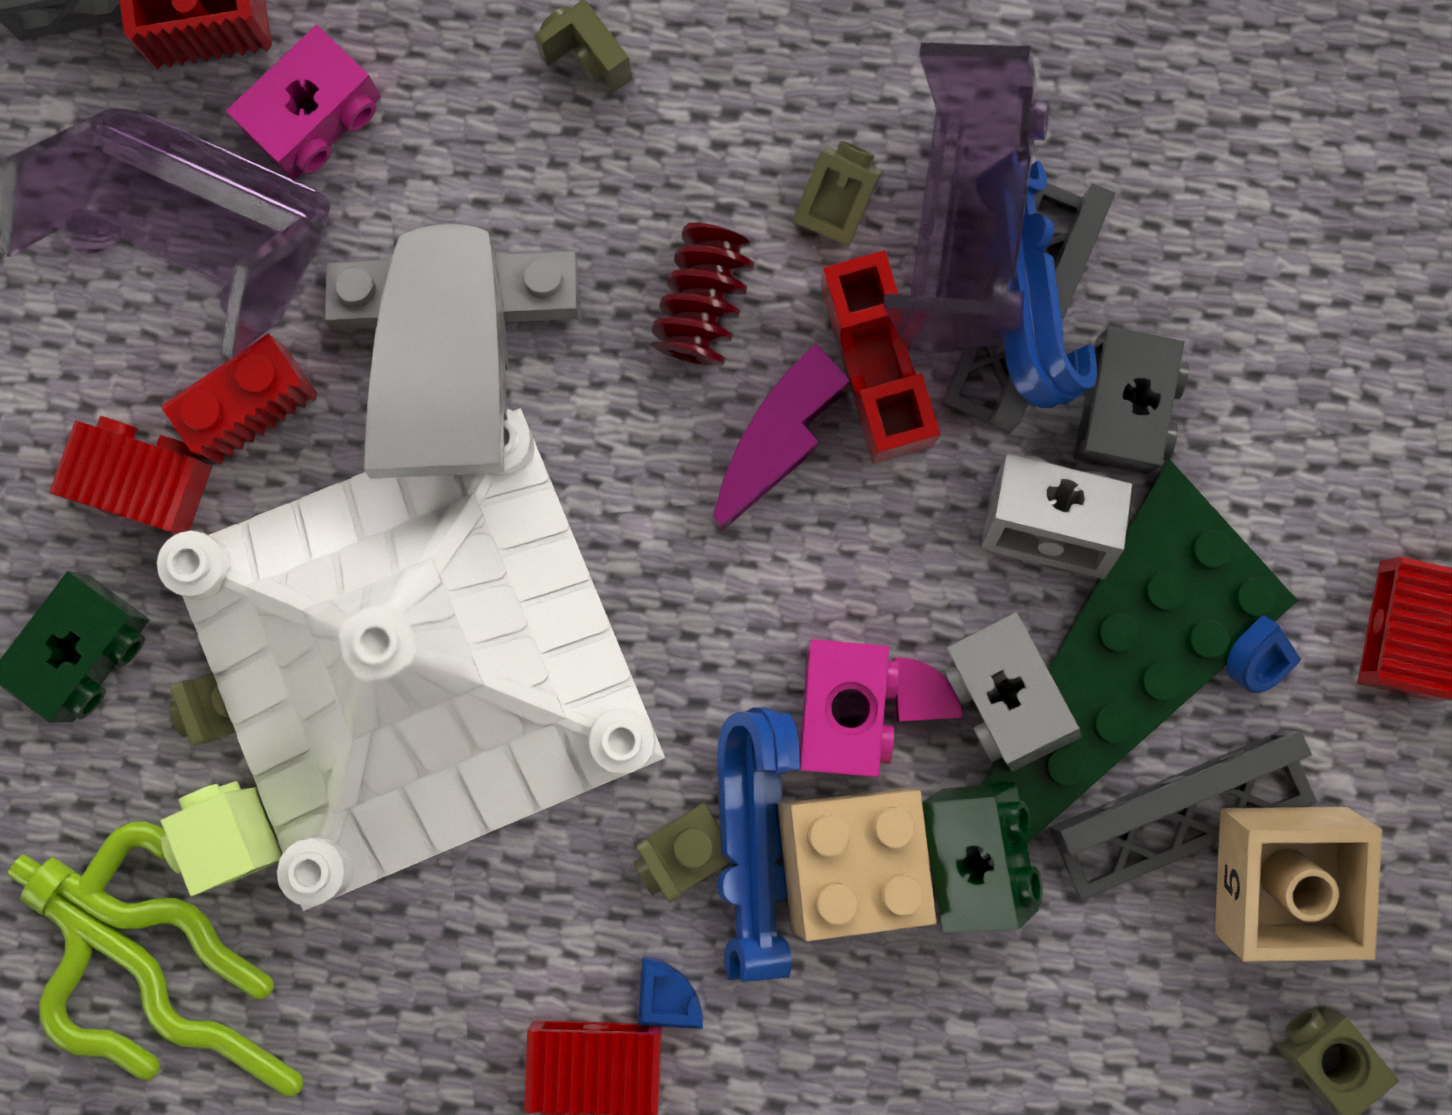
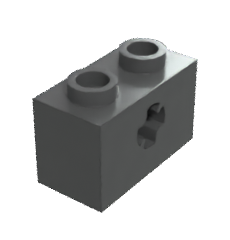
[1073,326,1189,474]

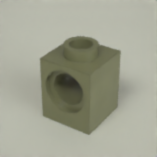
[1276,1006,1400,1115]

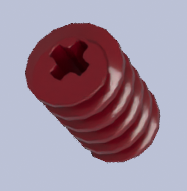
[651,222,755,365]

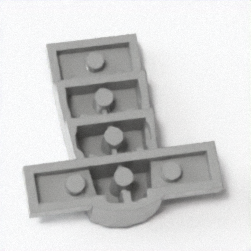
[325,223,579,479]

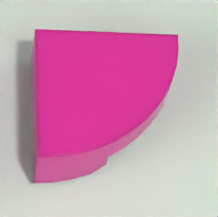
[893,658,963,722]

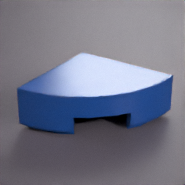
[638,956,703,1029]

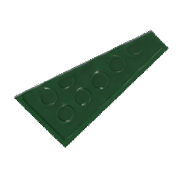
[980,459,1298,844]

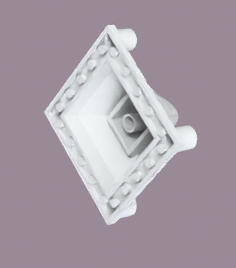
[157,408,665,911]

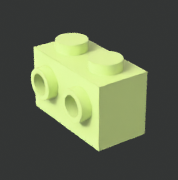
[160,781,283,897]

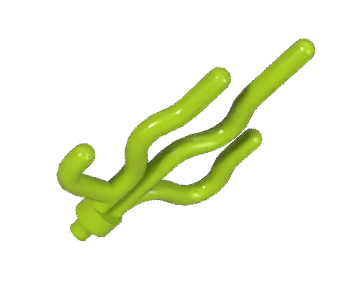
[7,822,304,1097]

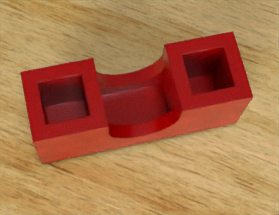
[821,250,941,464]

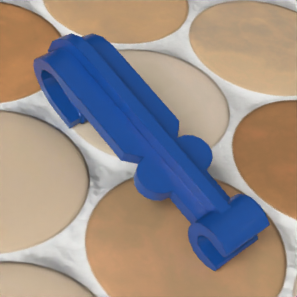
[979,151,1097,408]
[717,707,800,982]

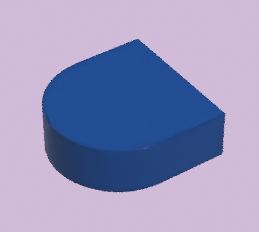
[1227,615,1301,693]

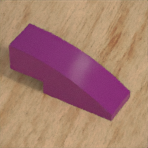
[713,343,850,532]

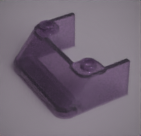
[884,42,1049,354]
[0,109,331,359]

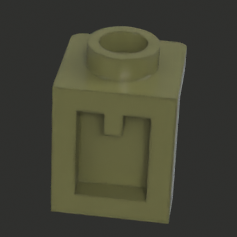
[534,0,633,93]
[792,141,883,246]
[169,672,236,746]
[633,802,730,903]

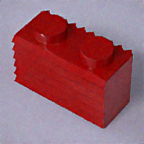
[119,0,272,70]
[161,333,317,464]
[49,416,212,534]
[1357,557,1452,701]
[524,1020,662,1115]

